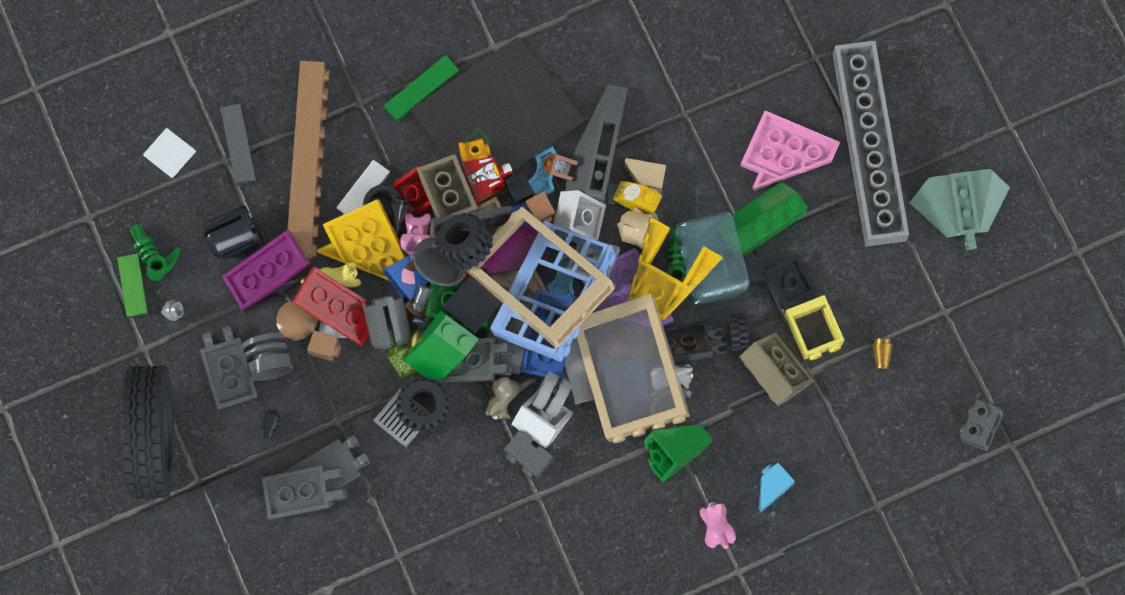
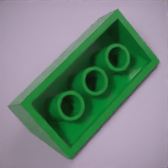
[716,181,808,260]

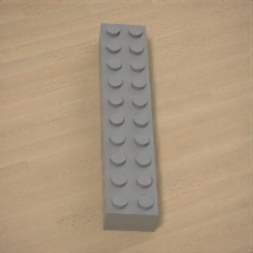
[832,41,909,247]

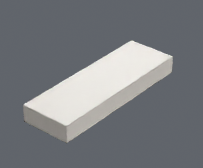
[336,160,390,214]

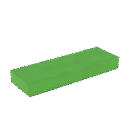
[117,254,148,318]

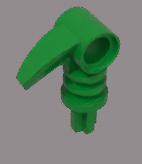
[130,224,180,281]
[666,229,687,283]

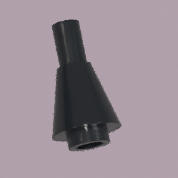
[390,197,410,236]

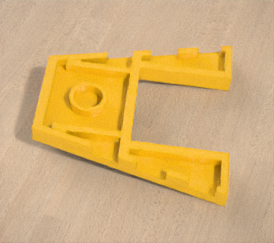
[627,217,723,320]

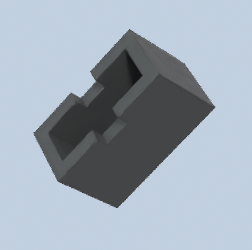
[504,430,553,479]

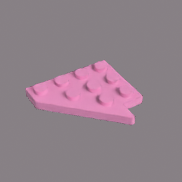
[740,111,840,190]

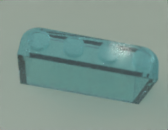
[676,212,749,304]

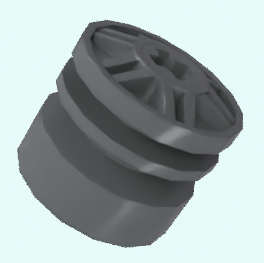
[242,332,293,381]

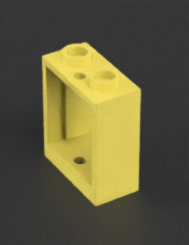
[785,295,844,360]

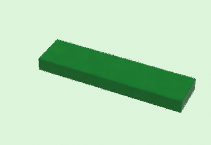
[384,55,459,122]

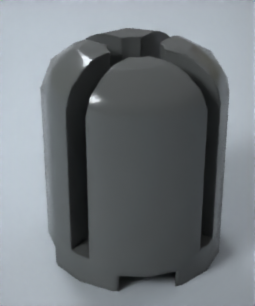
[362,293,411,350]

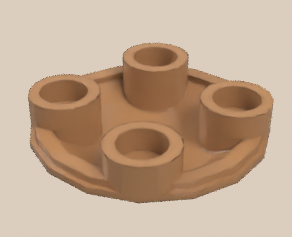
[276,300,318,341]

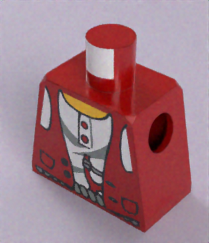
[461,157,513,204]

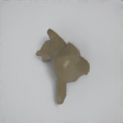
[484,377,537,420]

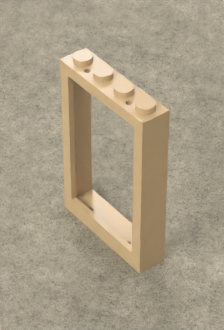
[466,207,615,349]

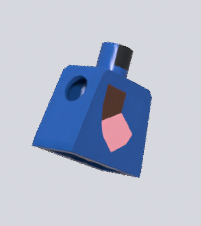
[382,254,428,302]

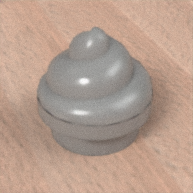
[161,300,184,321]

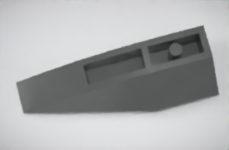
[565,84,628,203]

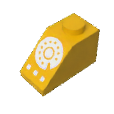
[612,181,663,214]

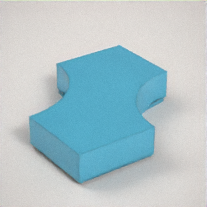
[528,146,561,196]
[547,255,575,297]

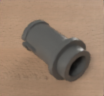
[411,284,432,312]

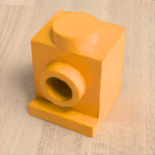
[458,139,491,162]

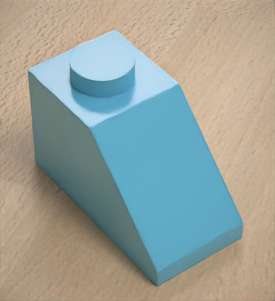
[759,463,795,512]

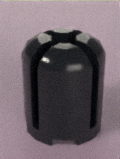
[202,204,262,259]

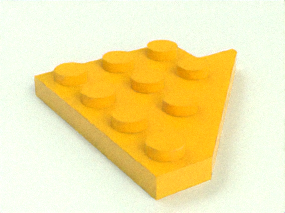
[317,199,407,280]

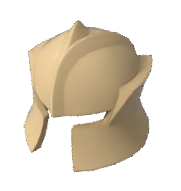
[617,207,658,250]

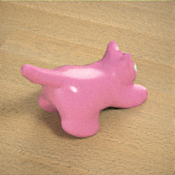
[401,213,431,255]
[700,502,736,549]

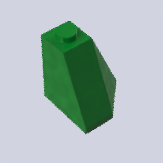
[644,424,713,482]

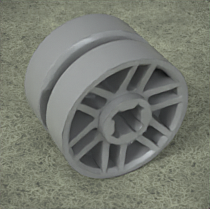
[532,371,573,417]

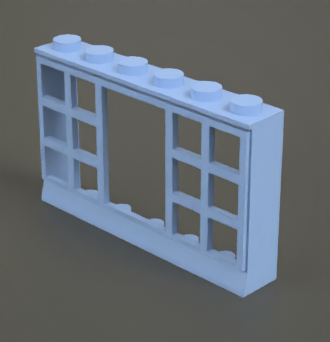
[490,221,615,362]

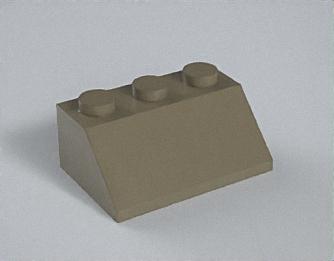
[416,154,478,218]
[739,332,814,406]

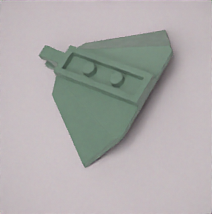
[909,169,1010,250]

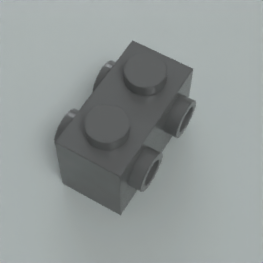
[959,400,1004,452]

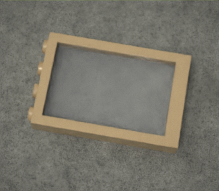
[577,294,690,443]

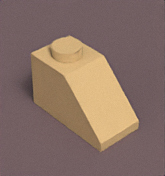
[624,158,666,194]

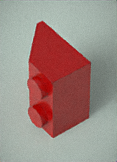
[393,165,434,218]

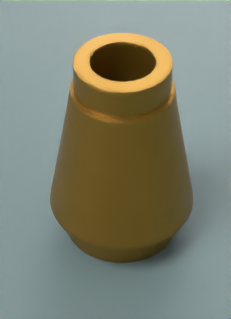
[872,339,893,369]

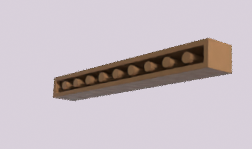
[288,61,329,263]

